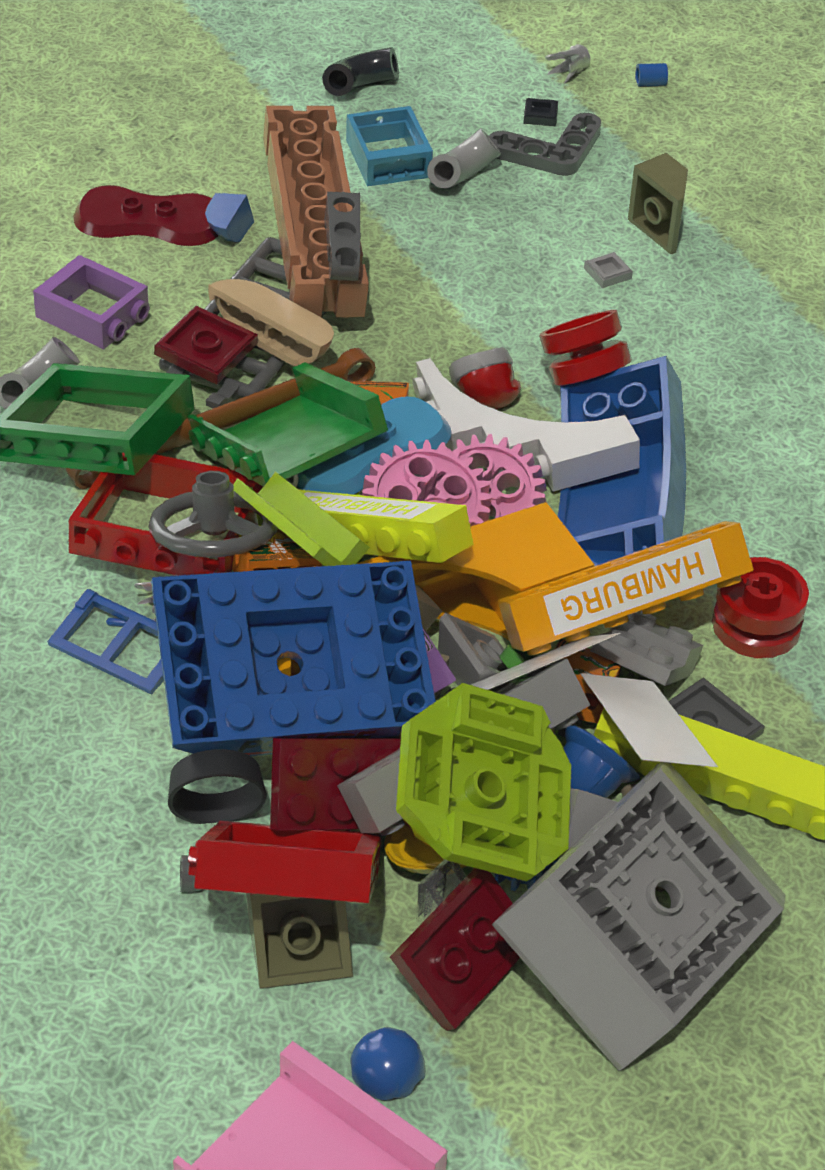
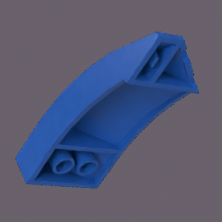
[558,356,686,566]

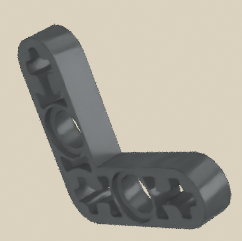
[489,113,601,176]

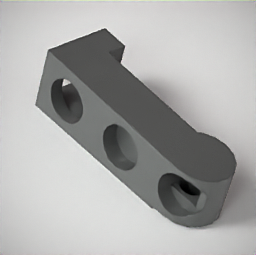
[324,191,360,281]

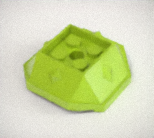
[396,683,571,881]

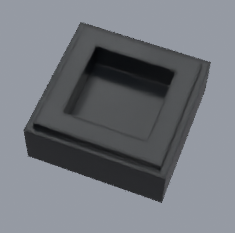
[523,98,558,127]

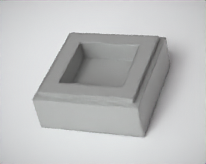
[584,252,633,288]

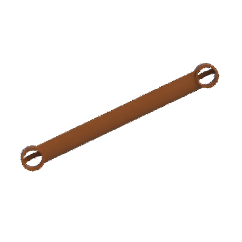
[66,348,376,489]

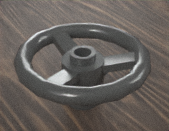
[148,471,278,557]

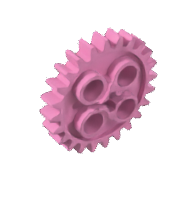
[429,434,547,519]
[362,440,492,527]

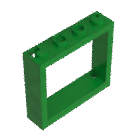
[0,363,195,475]

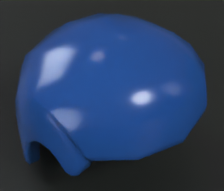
[350,1027,426,1101]

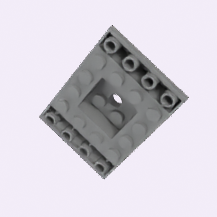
[492,762,786,1071]

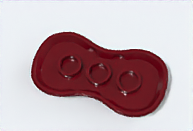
[74,185,218,246]

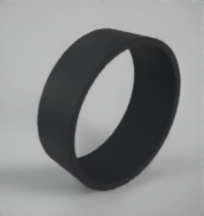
[168,749,267,824]

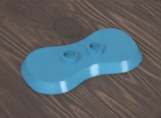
[297,397,452,495]

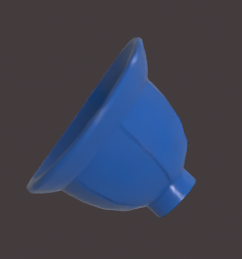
[563,725,640,798]

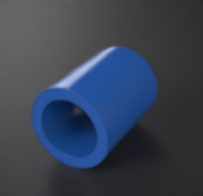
[635,63,668,87]

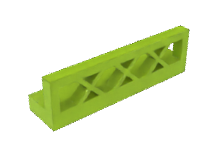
[233,472,370,566]

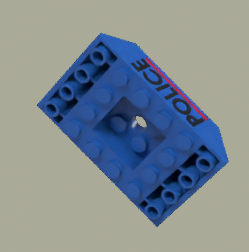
[151,561,436,756]

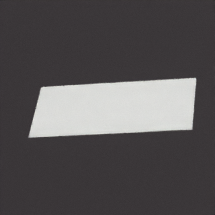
[471,633,621,690]
[580,673,718,767]

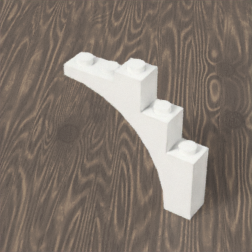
[413,358,640,492]

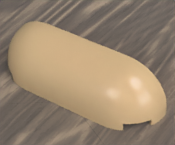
[208,279,334,366]

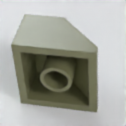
[628,153,688,254]
[246,893,353,989]

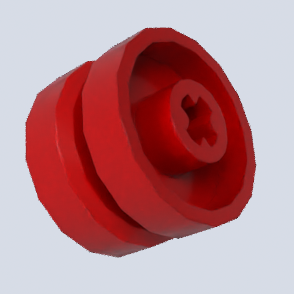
[539,310,632,386]
[712,557,810,658]

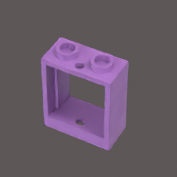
[33,255,150,350]

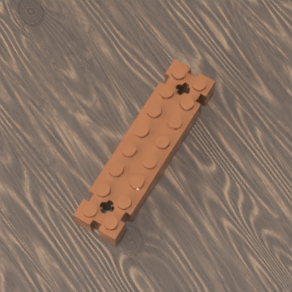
[263,106,369,318]

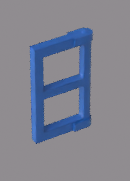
[47,589,164,695]

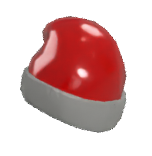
[449,347,521,410]

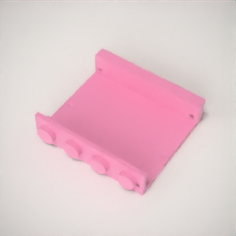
[173,1041,448,1170]

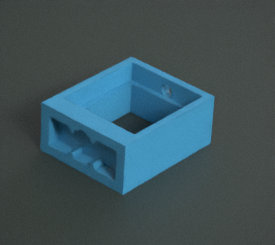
[346,106,433,187]

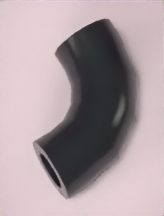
[322,47,399,96]

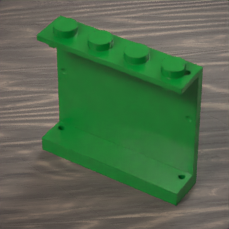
[187,362,388,486]

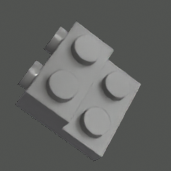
[590,611,704,686]

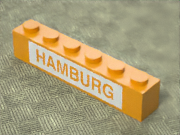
[497,521,754,655]

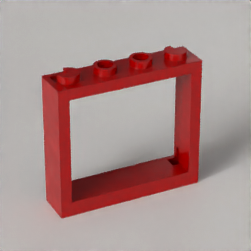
[69,453,264,576]
[188,821,381,903]

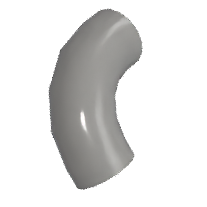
[427,128,501,188]
[0,337,80,409]

